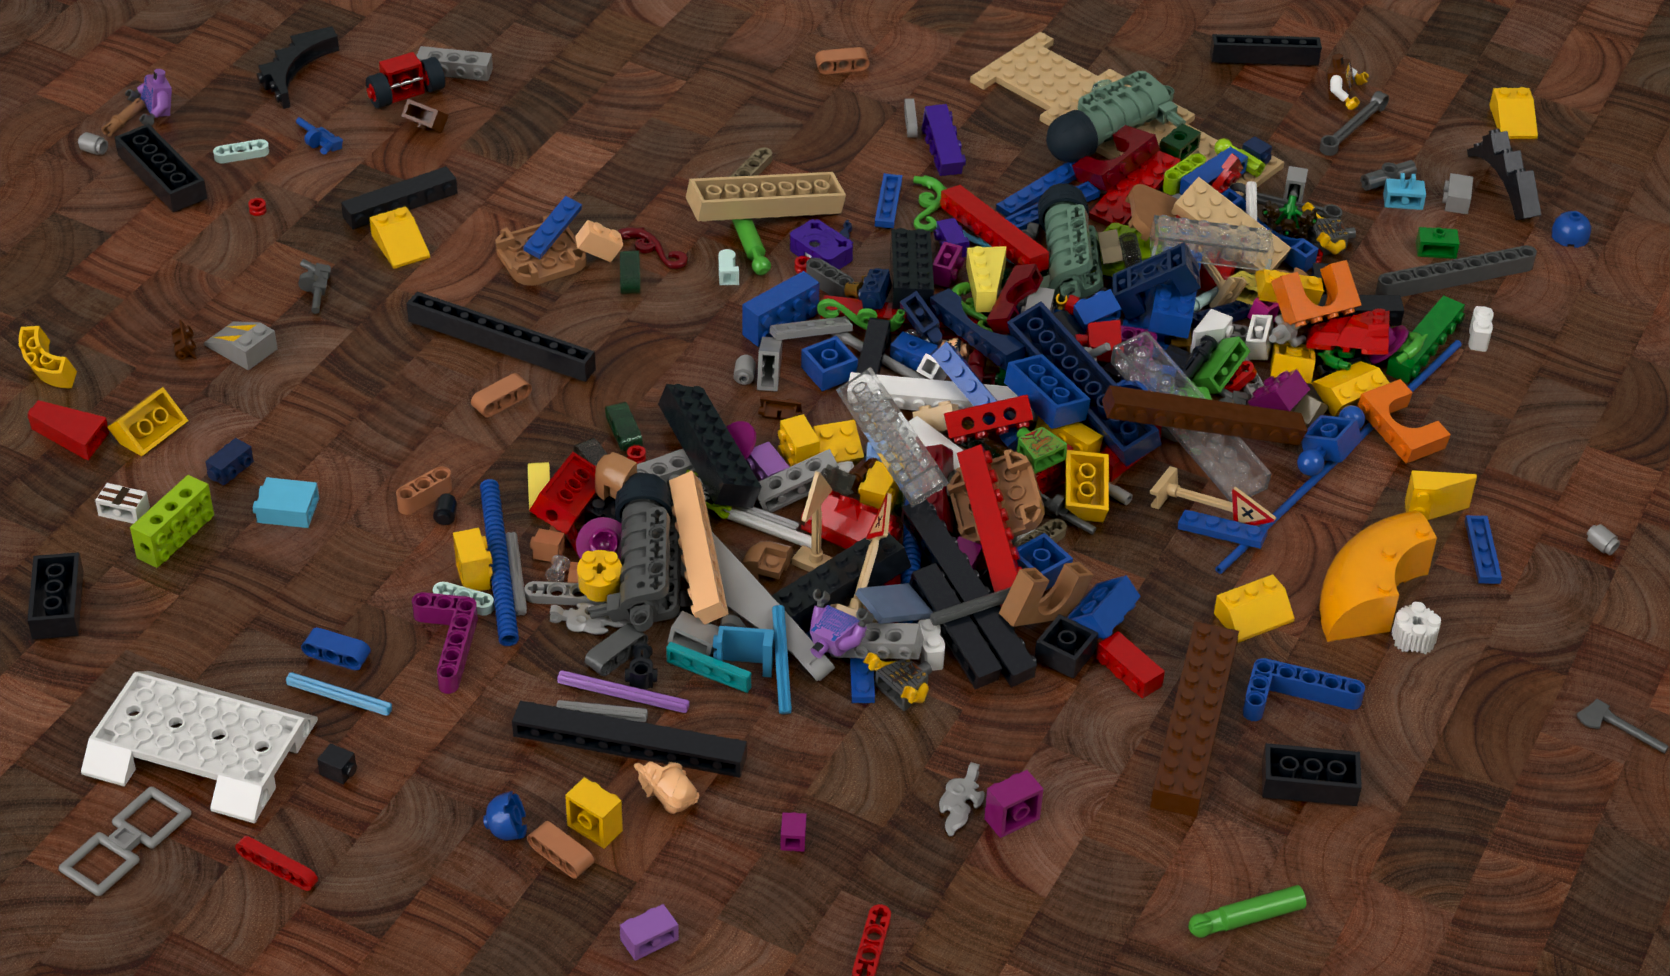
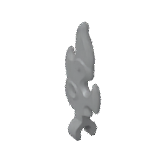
[550,603,632,634]
[939,762,984,836]

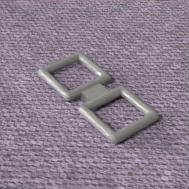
[59,786,191,896]

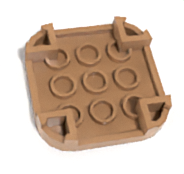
[1125,184,1193,249]
[495,215,587,286]
[947,449,1045,545]

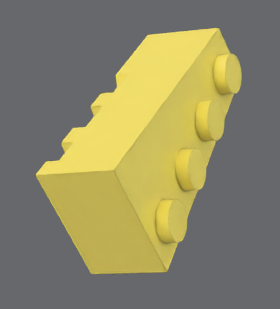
[966,246,1007,312]

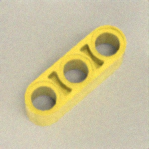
[528,462,550,512]

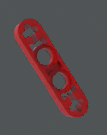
[235,836,318,891]
[852,904,891,976]

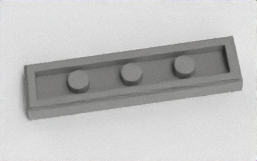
[770,316,853,340]

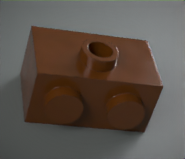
[401,99,449,132]

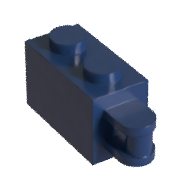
[900,291,942,346]

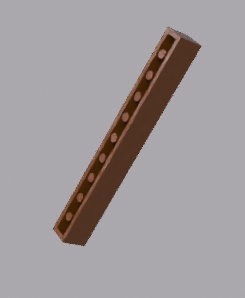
[1102,385,1308,445]

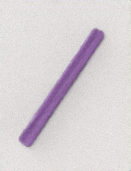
[557,670,689,713]

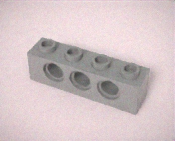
[417,46,493,81]
[637,449,697,488]
[757,449,843,513]
[830,623,924,660]

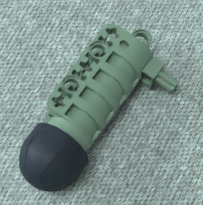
[1046,71,1186,162]
[1038,183,1104,301]

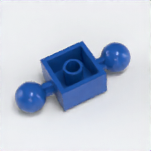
[1297,405,1365,476]

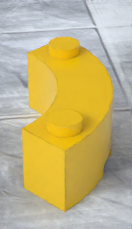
[19,326,77,388]

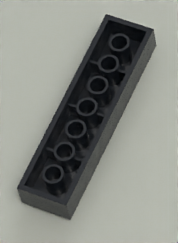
[658,384,762,508]

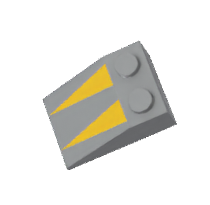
[204,321,278,370]

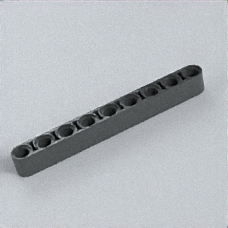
[1375,245,1537,297]

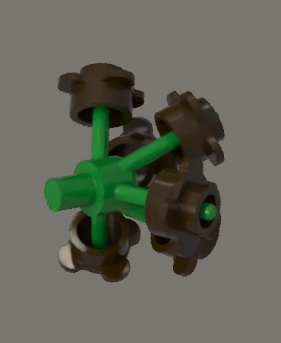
[1262,195,1318,239]

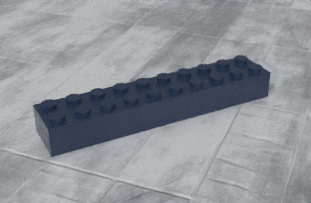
[1007,301,1161,467]

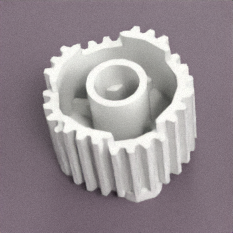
[1392,602,1441,654]

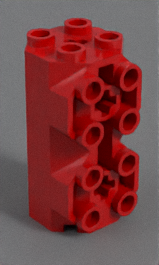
[801,489,902,549]

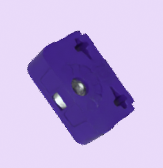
[790,219,853,269]

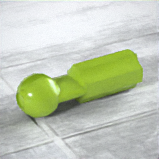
[1214,138,1266,178]

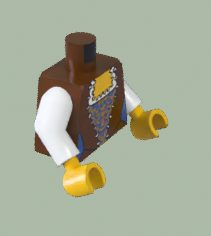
[1327,54,1369,110]

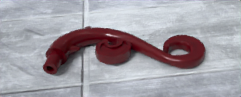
[617,227,688,269]

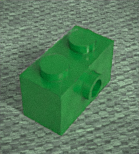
[1416,227,1460,259]

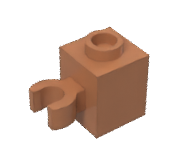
[530,526,564,563]

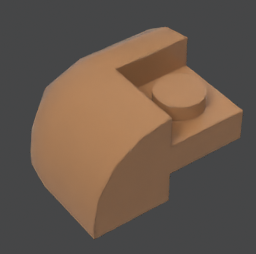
[595,452,637,500]
[741,541,793,580]

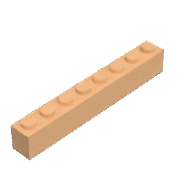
[669,471,729,625]

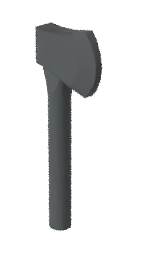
[1577,699,1669,754]

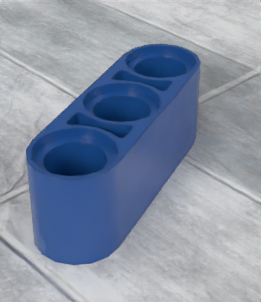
[301,627,371,670]

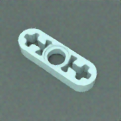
[213,139,269,163]
[433,582,494,615]

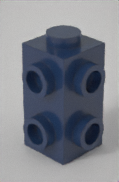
[858,268,892,310]
[205,438,254,485]

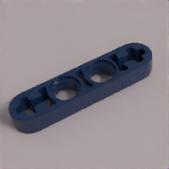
[1191,301,1252,329]

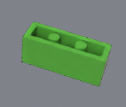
[1192,336,1250,394]

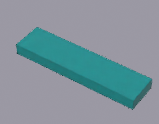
[666,642,751,693]

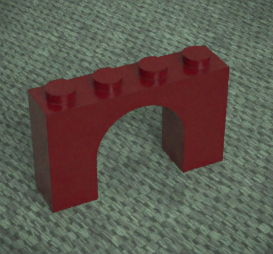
[1072,125,1160,191]

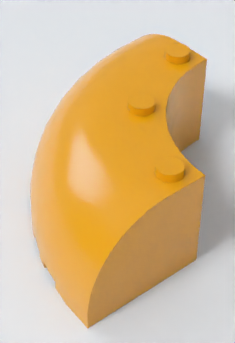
[1319,510,1437,642]

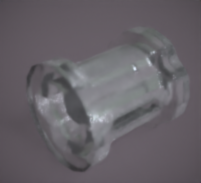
[545,555,570,582]

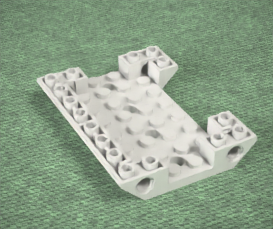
[81,671,318,823]

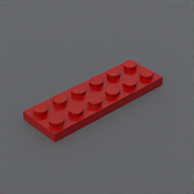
[1089,151,1181,226]

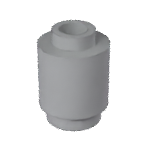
[78,132,108,155]
[733,355,756,385]
[1587,524,1620,555]

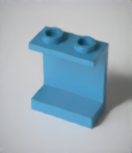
[713,626,774,677]

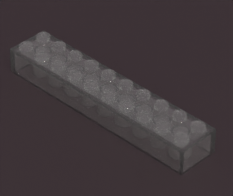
[1111,331,1272,502]
[836,367,949,507]

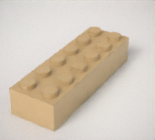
[1171,177,1291,274]

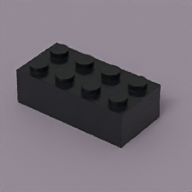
[27,552,84,640]
[1262,743,1362,806]

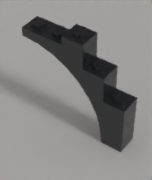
[257,26,339,109]
[1467,129,1542,220]

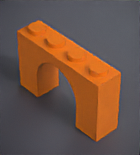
[1271,260,1362,328]
[1357,379,1451,464]

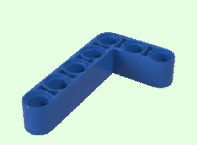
[1243,658,1365,721]

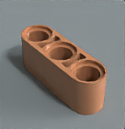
[815,47,870,74]
[471,373,532,418]
[396,466,452,515]
[527,821,594,879]

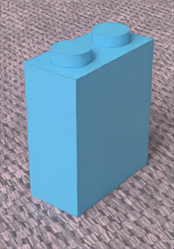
[253,477,319,528]

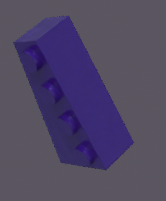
[921,104,966,176]

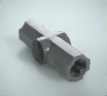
[1360,160,1417,191]

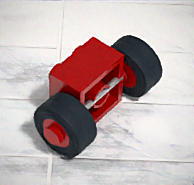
[366,52,446,108]

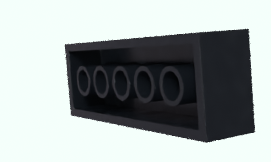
[114,123,207,212]
[890,228,934,309]
[772,532,912,633]

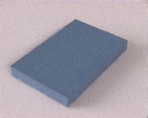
[855,583,933,624]

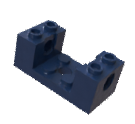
[1113,242,1201,320]

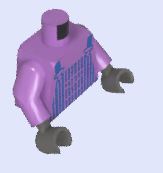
[125,69,172,126]
[810,589,874,658]

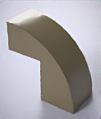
[1098,229,1123,266]
[1294,394,1329,429]

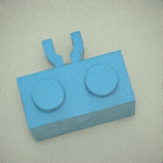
[1383,173,1426,210]

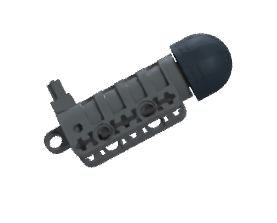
[589,472,681,632]

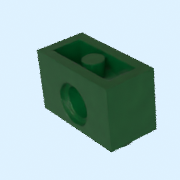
[1159,123,1201,161]

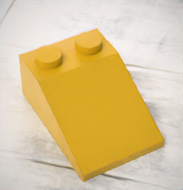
[1489,87,1538,139]
[369,206,430,269]
[1270,342,1316,384]
[1405,470,1477,520]

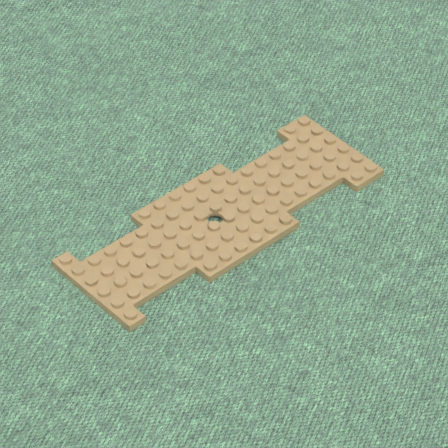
[970,32,1284,196]

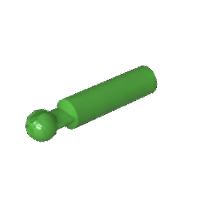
[732,218,771,275]
[1188,885,1306,938]

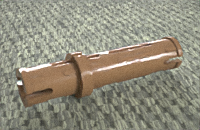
[102,98,145,137]

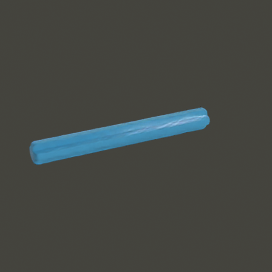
[772,605,792,714]
[286,672,392,716]

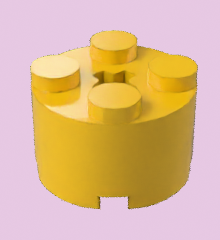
[577,550,622,602]

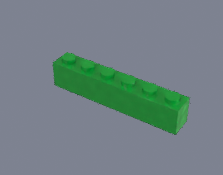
[1386,295,1465,384]

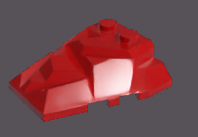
[1306,308,1390,355]

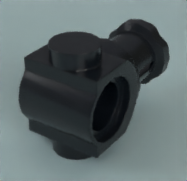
[625,643,658,690]

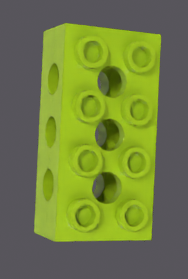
[130,475,214,568]

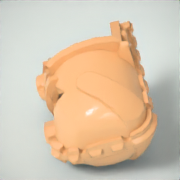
[634,761,699,814]

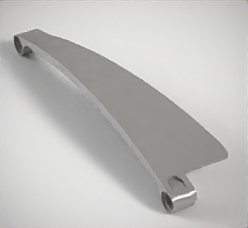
[669,505,835,681]

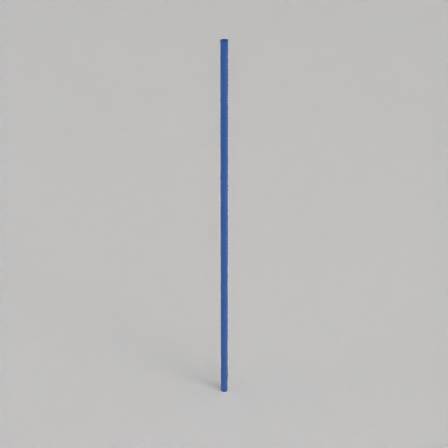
[1215,340,1462,574]

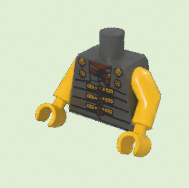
[1301,202,1356,256]
[863,652,932,711]

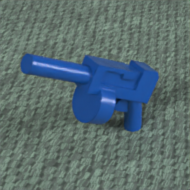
[296,117,343,155]

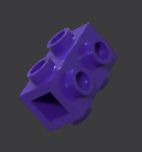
[934,218,969,257]

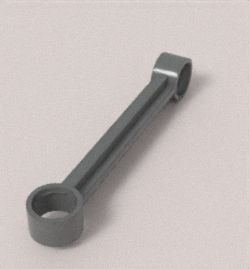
[1320,91,1389,156]
[1230,183,1343,219]

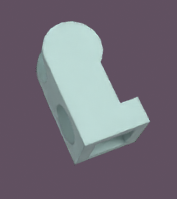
[718,249,739,285]

